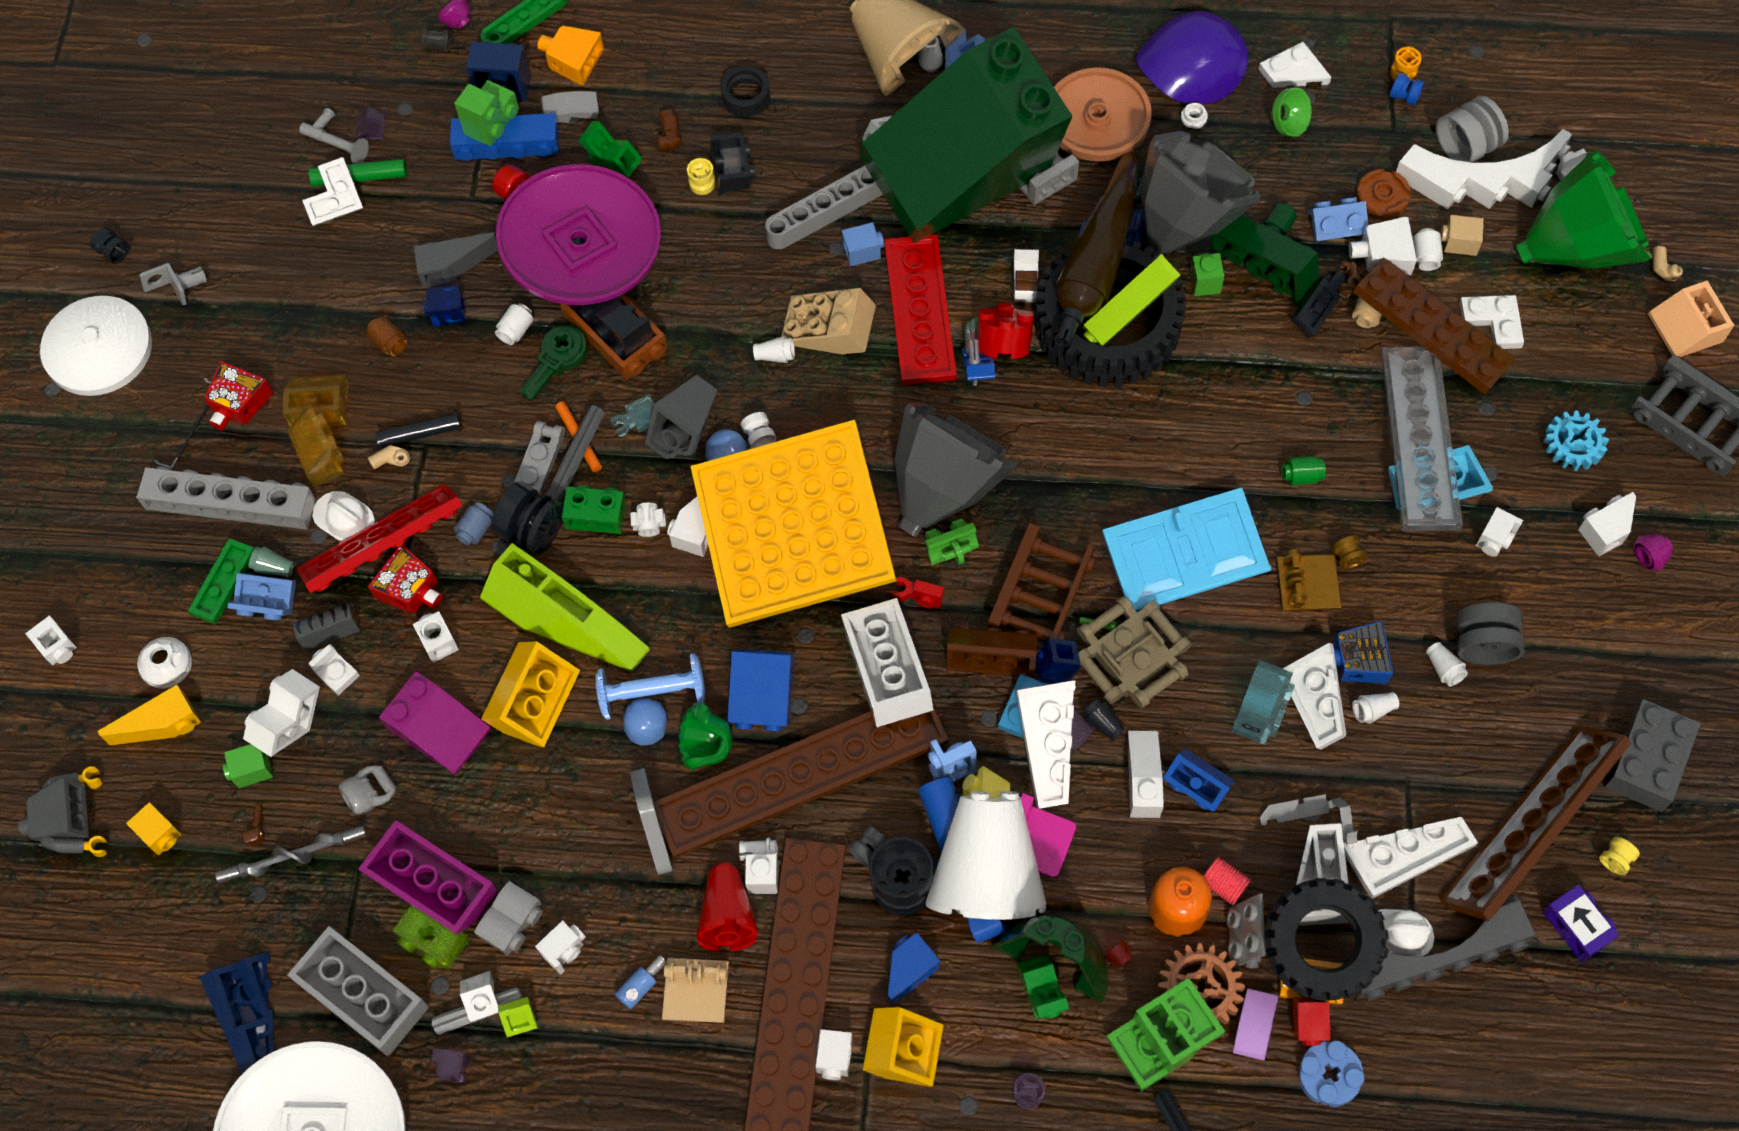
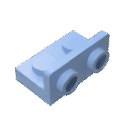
[928,739,976,783]

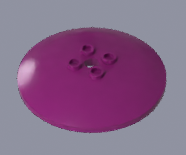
[496,164,661,305]

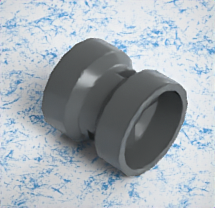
[848,826,887,868]

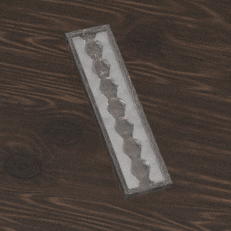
[1381,347,1463,531]

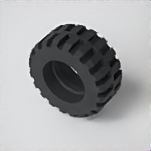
[1264,878,1389,1001]

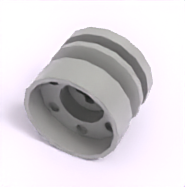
[1436,95,1509,163]

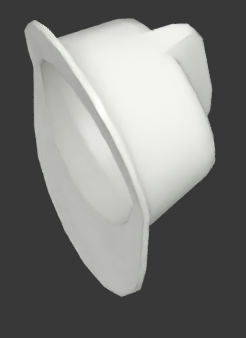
[312,491,375,542]
[1378,909,1434,956]

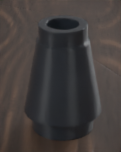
[1081,698,1125,742]

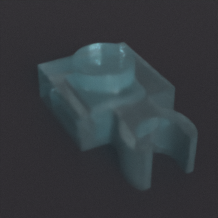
[610,394,655,437]

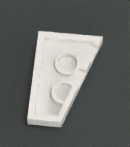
[1279,643,1346,750]

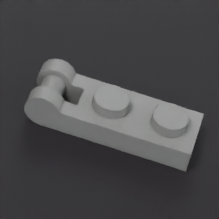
[514,420,565,496]

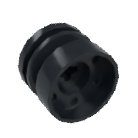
[491,482,564,556]
[869,837,934,915]

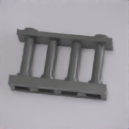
[1628,355,1739,477]

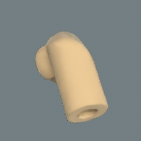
[1652,246,1683,282]

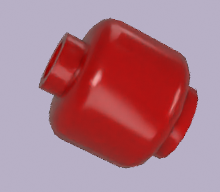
[493,165,530,200]

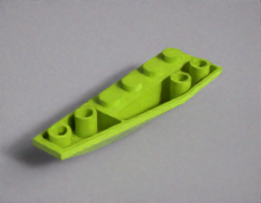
[480,543,650,672]

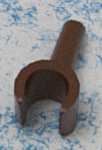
[243,804,264,847]

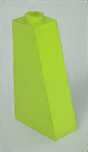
[1083,254,1180,346]

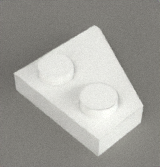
[1259,42,1331,88]

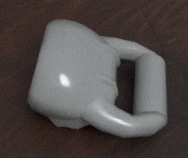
[339,765,396,815]

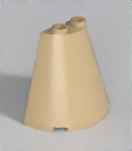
[850,0,965,97]

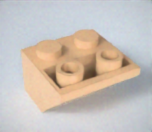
[1648,281,1735,357]

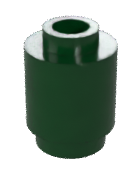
[1262,203,1297,235]

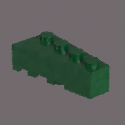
[1210,214,1319,307]

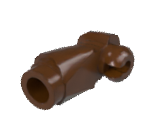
[656,109,682,152]

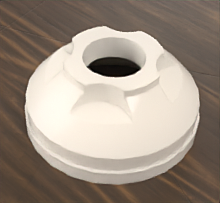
[137,637,192,689]

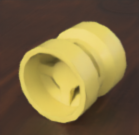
[687,158,715,195]

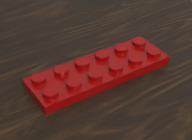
[884,234,957,385]
[296,483,462,593]

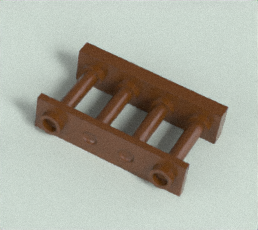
[988,523,1097,656]

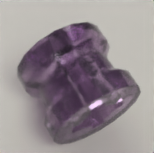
[1013,1073,1045,1109]

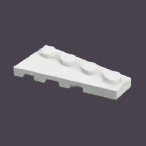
[1015,681,1075,809]
[1344,817,1478,899]

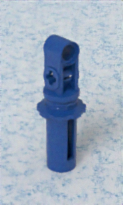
[918,777,1007,943]

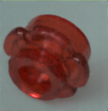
[1105,940,1133,969]

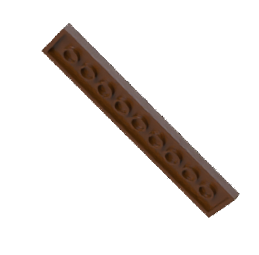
[654,708,949,859]
[745,838,846,1131]

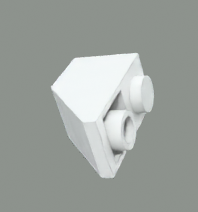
[1578,492,1636,557]

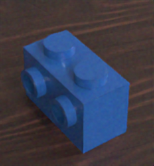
[1163,748,1235,812]

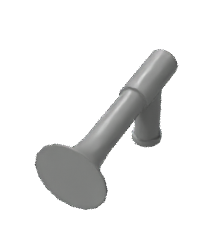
[299,108,369,164]

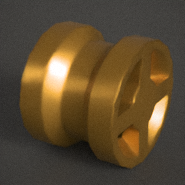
[1332,535,1368,570]

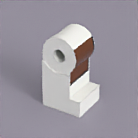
[1013,249,1039,302]

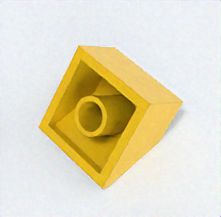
[863,1007,944,1087]

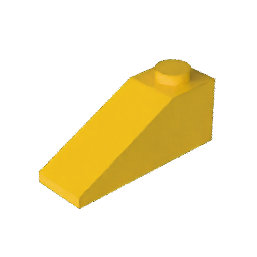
[98,685,201,745]

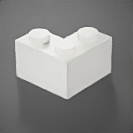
[243,669,320,757]

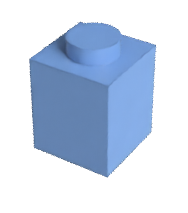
[842,222,884,267]

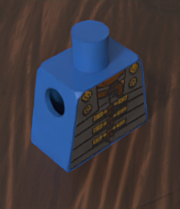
[1333,621,1393,684]

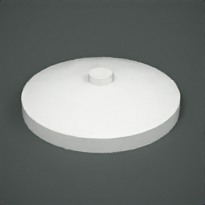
[40,296,152,396]

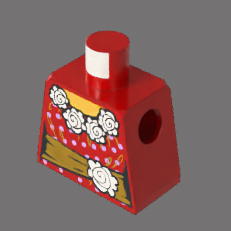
[205,361,273,431]
[368,545,443,613]

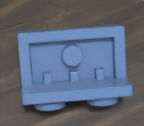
[1307,197,1369,241]
[227,573,296,620]

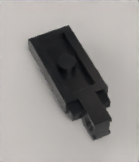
[1290,269,1346,338]

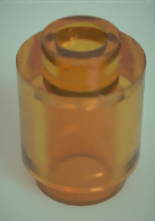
[367,317,407,356]

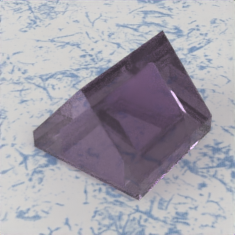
[356,106,386,139]

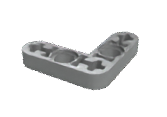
[630,768,673,875]

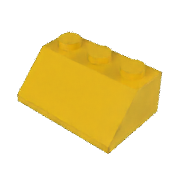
[481,641,580,747]

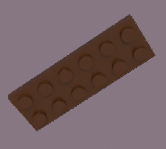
[1353,258,1515,395]

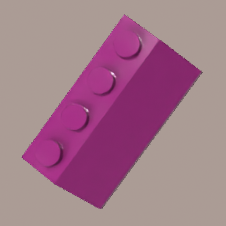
[358,820,499,935]

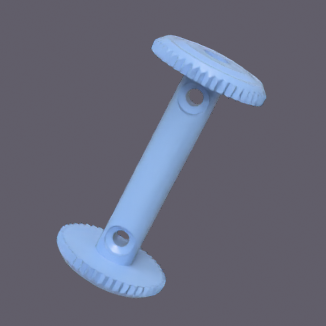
[596,653,705,720]

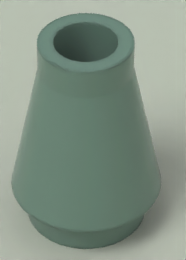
[249,546,295,578]

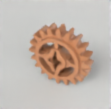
[1157,943,1245,1025]

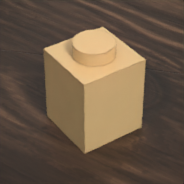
[1441,215,1484,256]

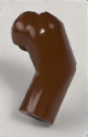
[1339,260,1362,288]

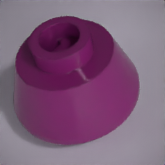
[438,0,471,29]
[1634,534,1673,571]

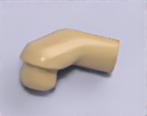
[368,445,410,470]

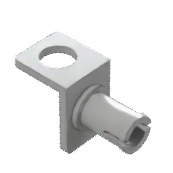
[139,263,207,305]

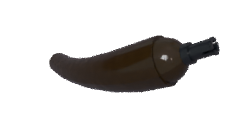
[1054,151,1143,347]

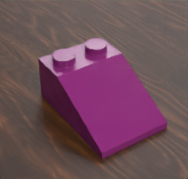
[379,671,491,775]

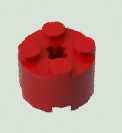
[976,302,1033,359]

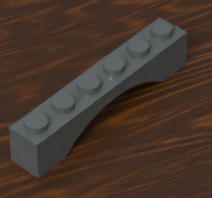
[1344,900,1535,1001]

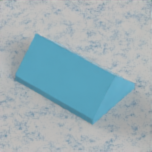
[1388,445,1493,511]

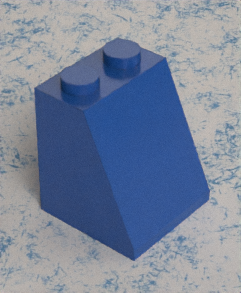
[728,649,796,731]

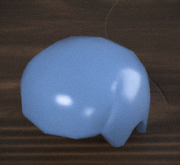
[705,429,749,461]
[623,698,667,746]

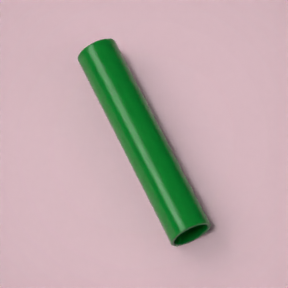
[309,159,407,187]

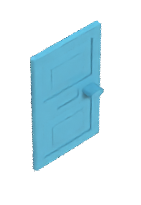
[1102,487,1271,612]

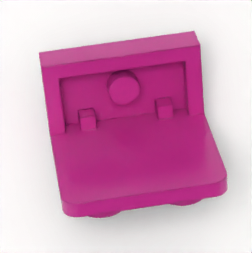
[1021,793,1076,878]

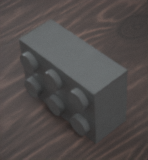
[1604,699,1701,812]

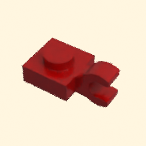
[892,577,944,609]

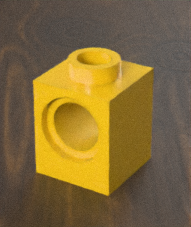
[126,802,181,856]

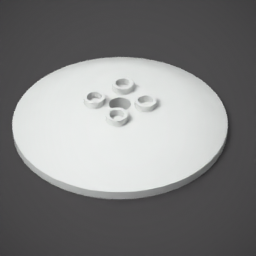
[213,1042,406,1131]

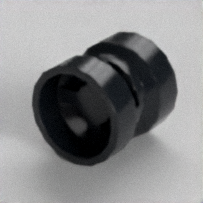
[90,227,130,264]

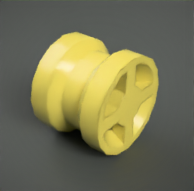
[1599,837,1640,875]

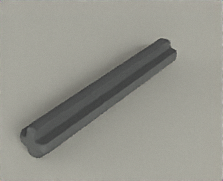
[546,405,605,502]

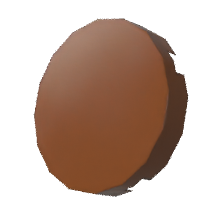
[1356,169,1411,219]

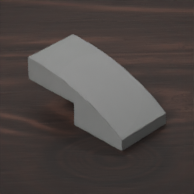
[541,91,599,123]

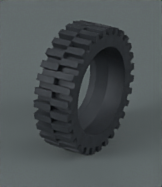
[1034,239,1186,387]

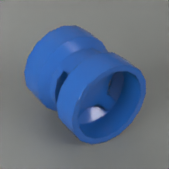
[1389,72,1425,107]

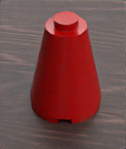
[697,862,758,952]

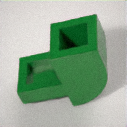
[578,121,642,178]
[1017,954,1069,1019]

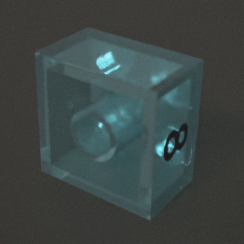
[1232,660,1295,745]

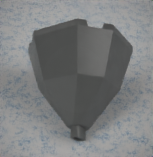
[1141,131,1261,259]
[895,403,1019,537]

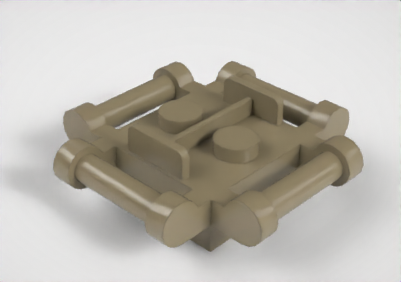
[1073,596,1192,708]

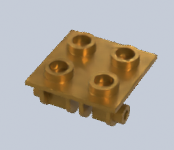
[1277,549,1341,611]

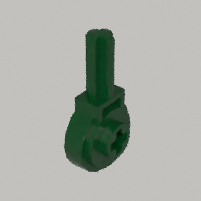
[520,325,589,401]

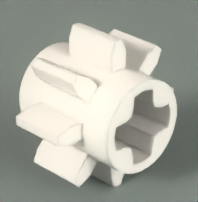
[630,502,666,537]

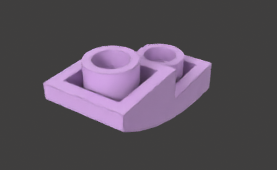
[1233,989,1278,1061]

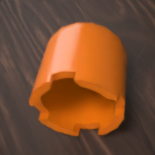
[1147,867,1212,937]

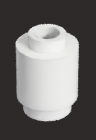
[1413,228,1443,271]
[495,304,534,345]

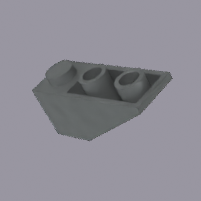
[414,232,498,287]

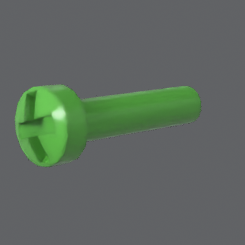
[1079,617,1118,632]

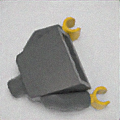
[18,766,107,857]

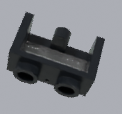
[710,132,755,196]

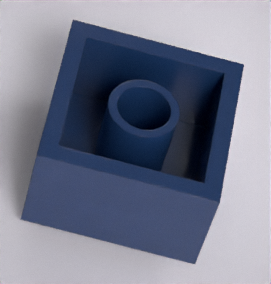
[466,41,531,102]

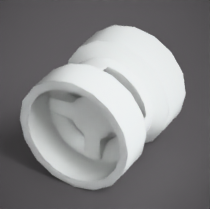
[741,412,777,449]

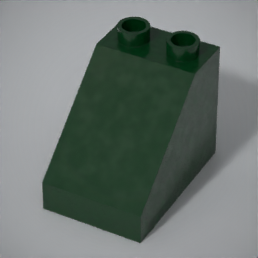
[859,27,1073,244]

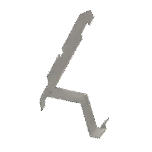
[1260,794,1358,844]

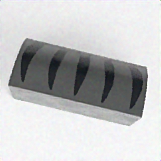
[293,602,360,651]

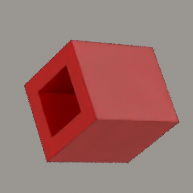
[1293,997,1330,1046]

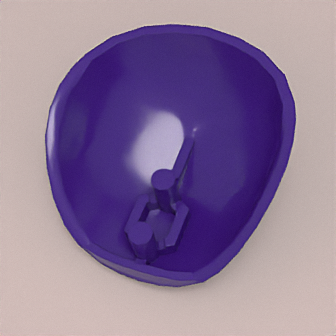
[1136,10,1248,105]

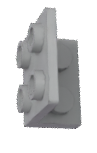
[1020,153,1079,205]

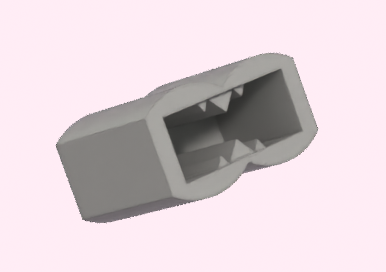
[474,881,543,956]

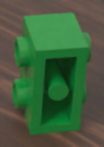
[562,485,627,534]

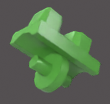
[925,519,979,565]

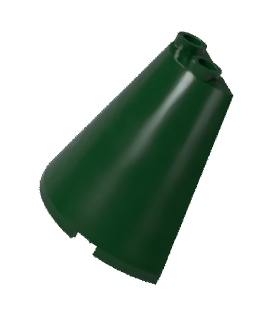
[992,914,1109,1004]

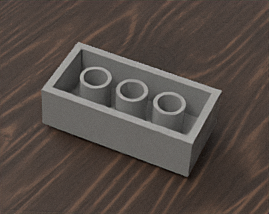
[287,926,429,1057]

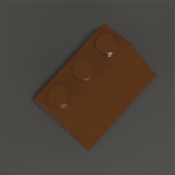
[947,625,1037,678]

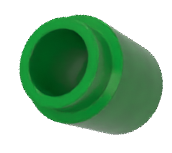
[1281,456,1326,486]

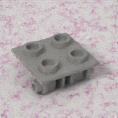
[1227,894,1265,969]

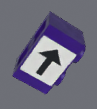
[1542,885,1619,963]

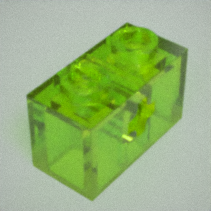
[393,905,469,971]

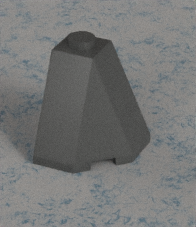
[645,375,718,459]

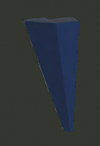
[199,952,274,1074]

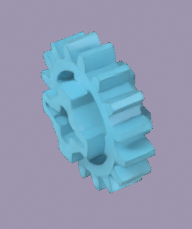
[1543,410,1609,471]

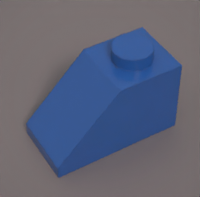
[888,933,940,1006]

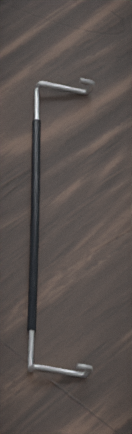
[154,378,211,469]

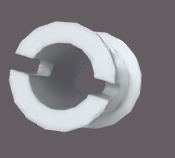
[739,837,778,861]

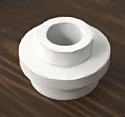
[1181,103,1208,129]

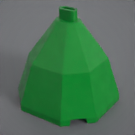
[1516,149,1652,269]

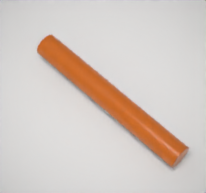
[555,401,602,473]

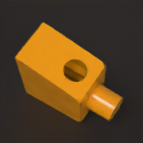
[538,26,604,86]

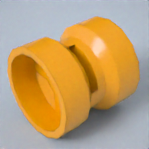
[1390,47,1422,81]

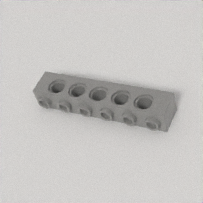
[136,466,316,530]

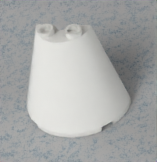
[926,791,1046,919]

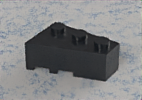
[577,295,653,360]

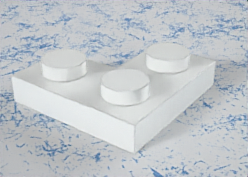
[302,157,363,226]
[1459,295,1524,349]

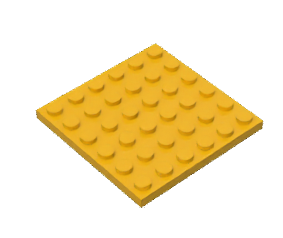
[691,420,897,628]

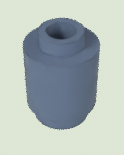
[454,502,494,546]

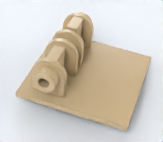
[662,958,729,1023]

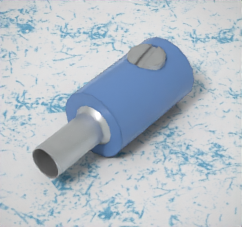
[614,955,667,1010]

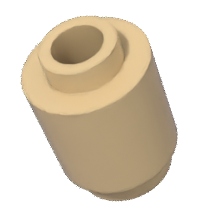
[1352,297,1382,328]

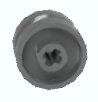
[1456,602,1525,665]

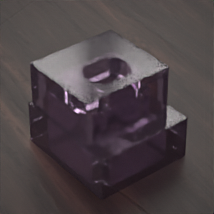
[431,1049,469,1082]

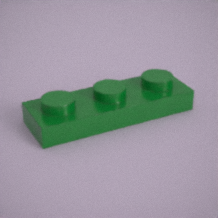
[188,538,255,625]

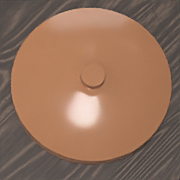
[1054,68,1152,161]

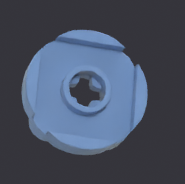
[1298,1041,1364,1107]

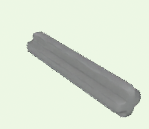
[432,987,522,1034]

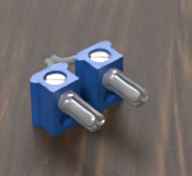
[962,328,995,386]

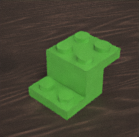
[1106,978,1225,1092]

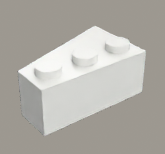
[1296,824,1349,926]

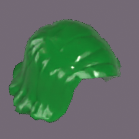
[678,703,733,770]

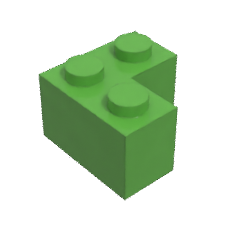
[454,80,519,146]

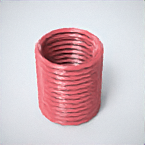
[1204,857,1251,906]

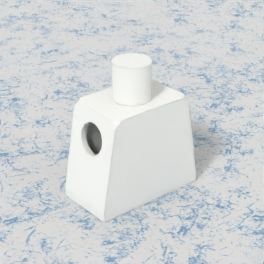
[1349,217,1417,275]

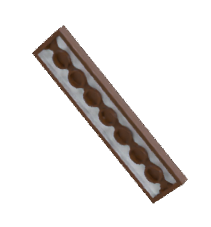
[1440,726,1631,921]

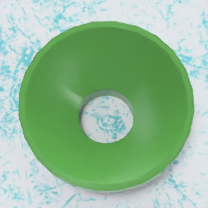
[1270,88,1312,137]

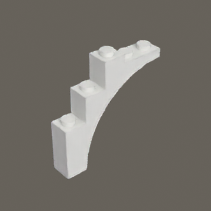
[1396,129,1572,210]

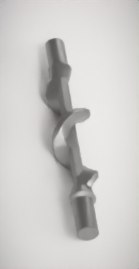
[215,825,367,883]

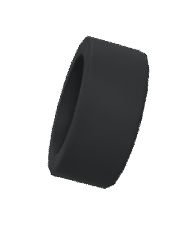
[720,65,771,117]

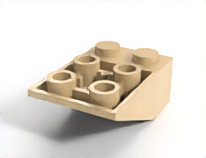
[781,288,876,354]

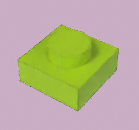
[498,997,537,1037]

